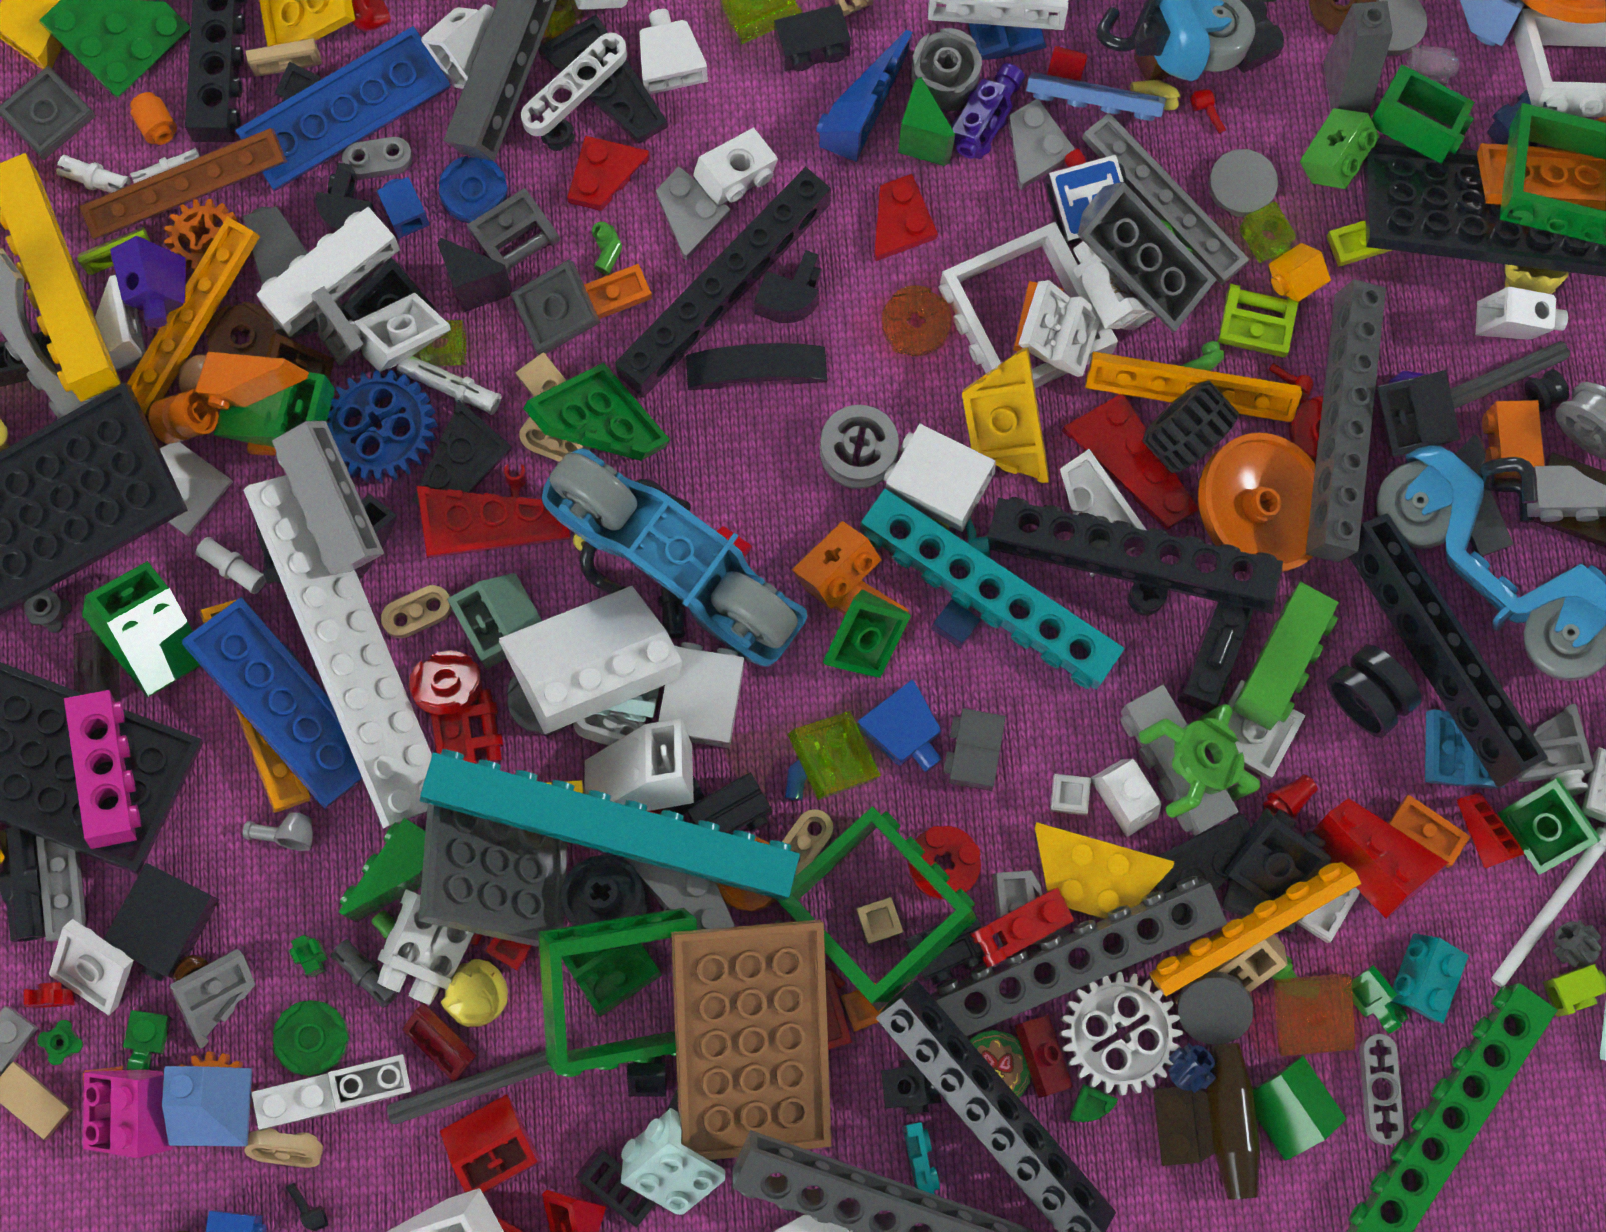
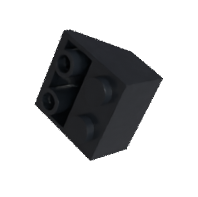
[1375,370,1461,457]

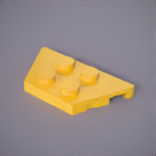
[962,348,1049,483]
[1035,822,1174,919]

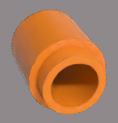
[130,92,177,145]

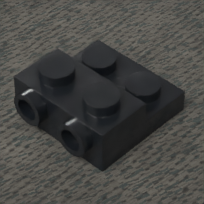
[1225,808,1332,901]

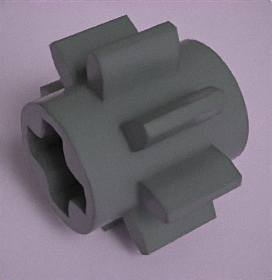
[1553,921,1602,968]

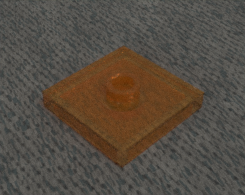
[1274,973,1355,1056]

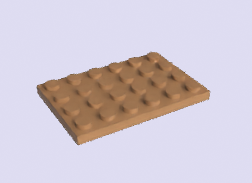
[671,920,831,1160]

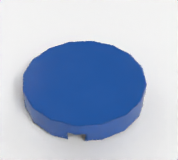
[439,156,508,223]

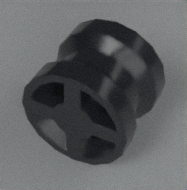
[1524,369,1569,412]
[1128,583,1168,616]

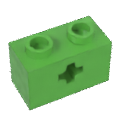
[1299,108,1380,189]

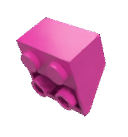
[83,1069,172,1158]

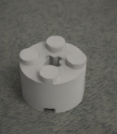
[911,28,982,111]

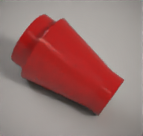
[1263,774,1318,819]

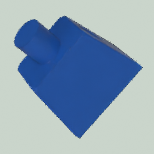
[857,679,942,773]

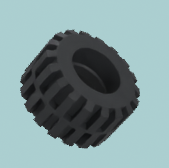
[1142,381,1239,473]

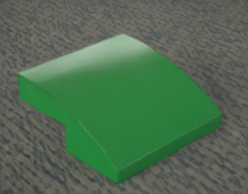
[561,943,662,1017]

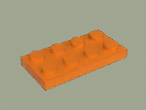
[1477,143,1606,211]

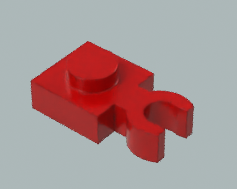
[23,982,75,1009]

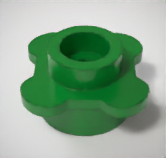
[37,1020,83,1065]

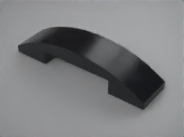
[686,343,828,390]

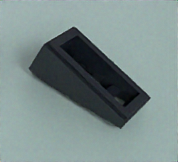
[575,1147,656,1228]

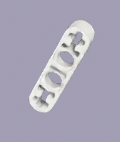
[521,32,627,136]

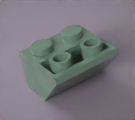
[447,573,542,670]

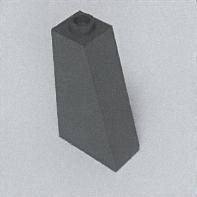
[1323,1,1393,115]
[243,206,345,339]

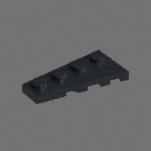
[538,15,668,144]

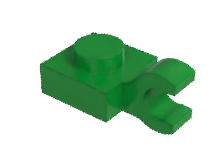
[289,934,328,978]
[1342,965,1409,1034]
[123,1010,171,1070]

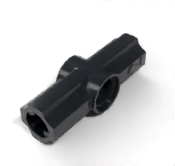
[0,827,45,942]

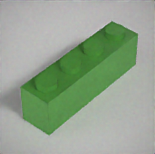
[1232,581,1339,731]

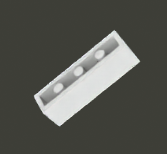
[256,207,400,337]

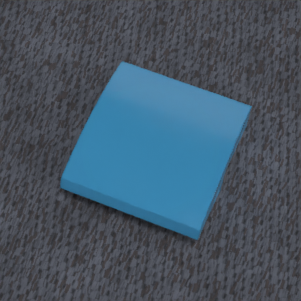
[1425,709,1505,788]

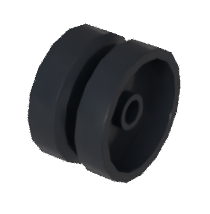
[1326,644,1422,738]
[561,854,651,950]

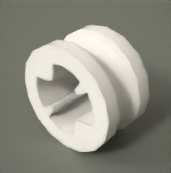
[1550,769,1588,796]

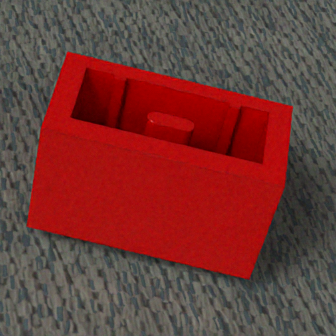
[440,1094,542,1194]

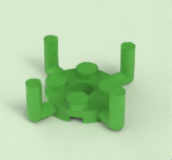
[1139,704,1260,818]

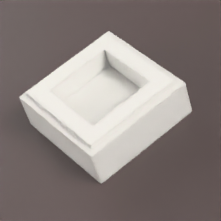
[1050,774,1091,815]

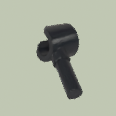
[286,1183,328,1231]

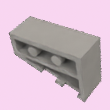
[623,857,735,930]

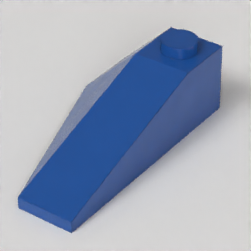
[816,29,913,162]

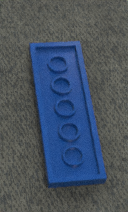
[235,26,451,192]
[182,597,363,809]

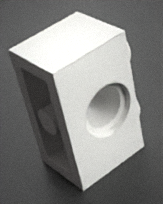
[693,127,778,207]

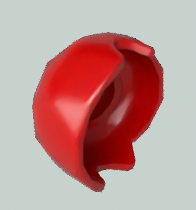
[351,0,391,32]

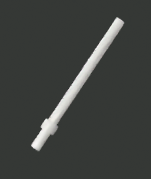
[1491,824,1606,987]

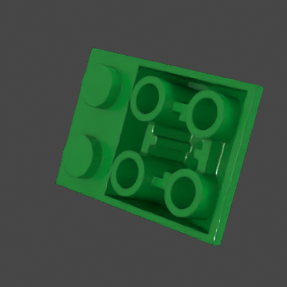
[214,372,335,447]
[82,561,201,698]
[339,817,426,922]

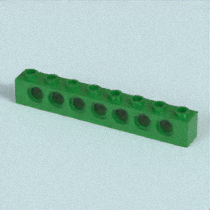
[1347,983,1558,1232]

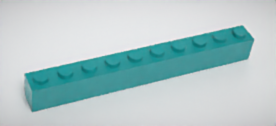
[419,749,800,901]

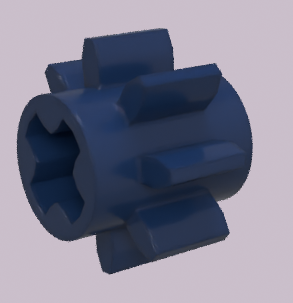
[1168,1043,1216,1093]

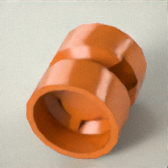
[149,389,218,444]

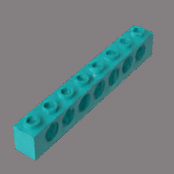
[859,489,1125,690]

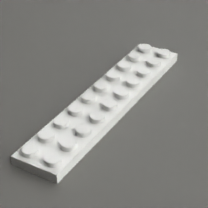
[243,475,432,829]

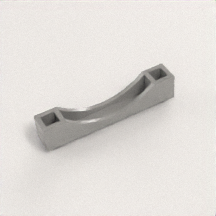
[0,248,102,419]
[1527,466,1606,522]

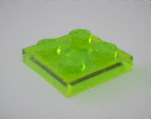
[787,711,881,800]

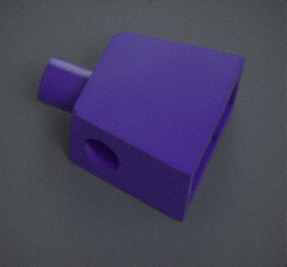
[110,236,186,328]

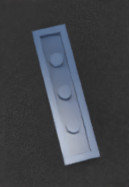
[1026,72,1166,121]

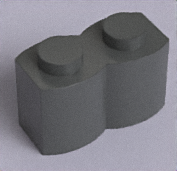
[943,708,1006,791]

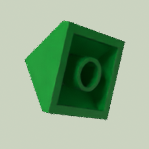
[898,77,955,166]
[823,589,911,678]
[1497,777,1601,875]
[1253,1055,1347,1161]

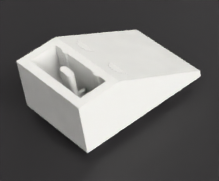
[584,718,694,811]

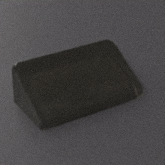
[74,630,120,702]

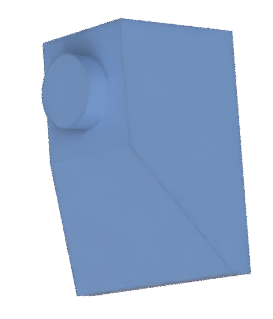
[1460,0,1524,46]
[162,1066,252,1146]

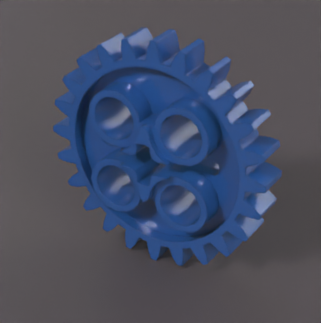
[327,369,437,484]

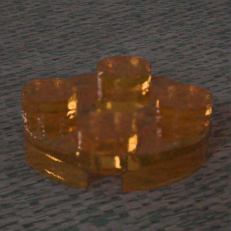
[881,285,952,356]

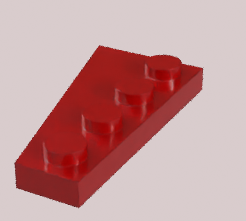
[1062,394,1199,530]
[417,486,570,558]

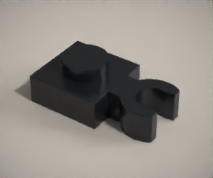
[273,61,321,107]

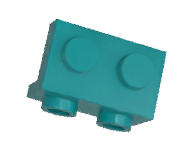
[1391,933,1469,1024]

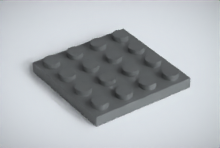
[419,804,568,947]

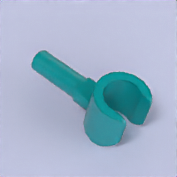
[965,517,990,557]

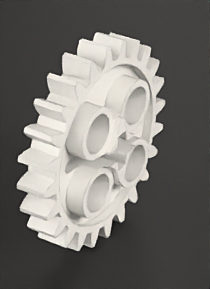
[1059,972,1183,1095]

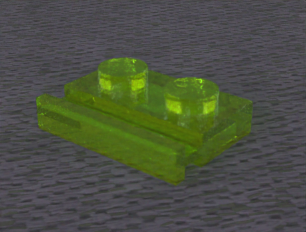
[720,0,802,45]

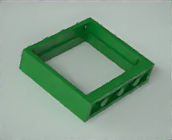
[1499,103,1606,245]
[776,806,977,1011]
[538,908,697,1077]

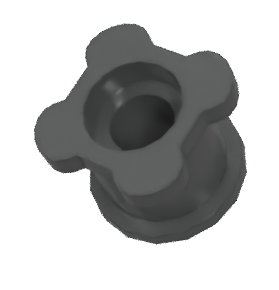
[24,589,72,633]

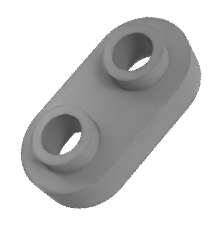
[342,137,413,180]

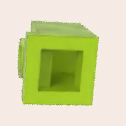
[1542,964,1606,1017]

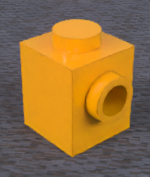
[1268,243,1331,302]

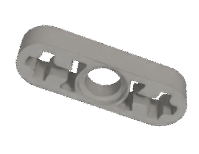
[1359,1034,1404,1145]

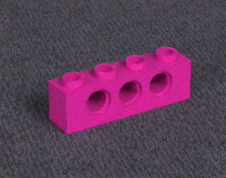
[64,690,141,849]

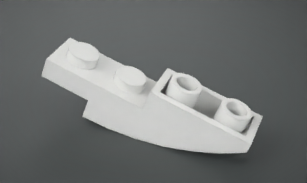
[251,1054,411,1130]

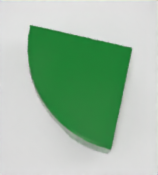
[1068,1084,1118,1122]

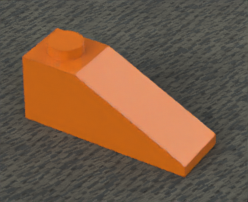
[195,352,309,410]

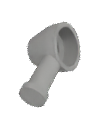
[243,812,313,851]

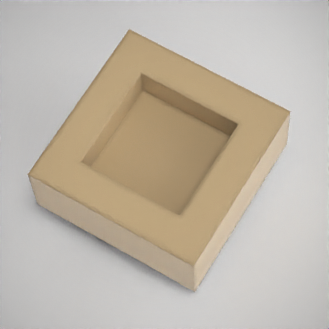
[856,897,903,945]

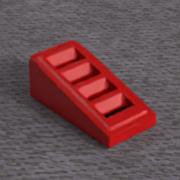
[1457,792,1525,869]

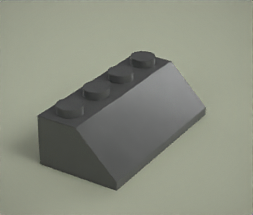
[1078,182,1217,332]

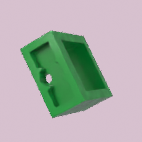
[1371,64,1475,164]

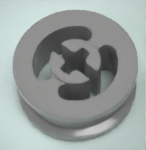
[1555,382,1606,459]
[820,405,899,489]

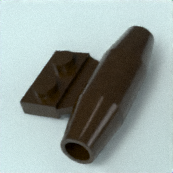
[1153,1043,1260,1200]

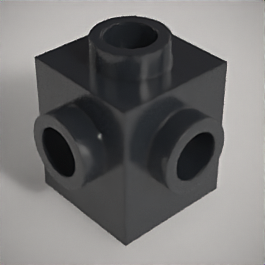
[881,1059,942,1114]

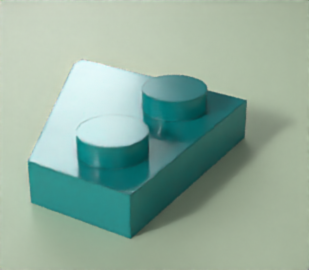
[902,1122,940,1195]

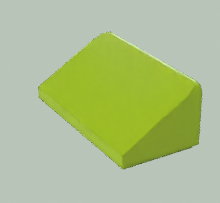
[77,227,151,275]

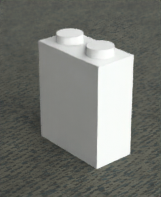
[883,423,996,532]
[658,642,744,749]

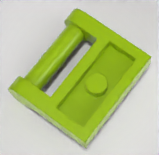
[1217,283,1298,358]

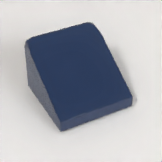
[931,599,981,649]

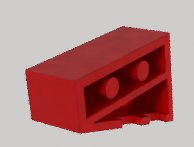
[1313,798,1449,919]

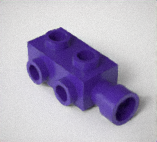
[951,63,1025,159]

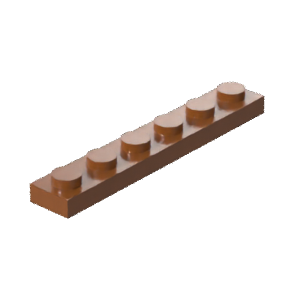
[79,128,287,239]

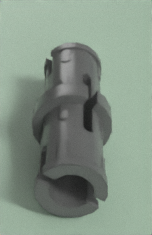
[330,939,399,1008]

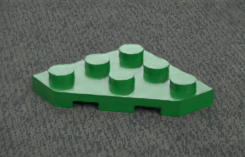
[39,0,191,99]
[523,362,670,461]

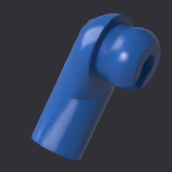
[785,752,827,801]

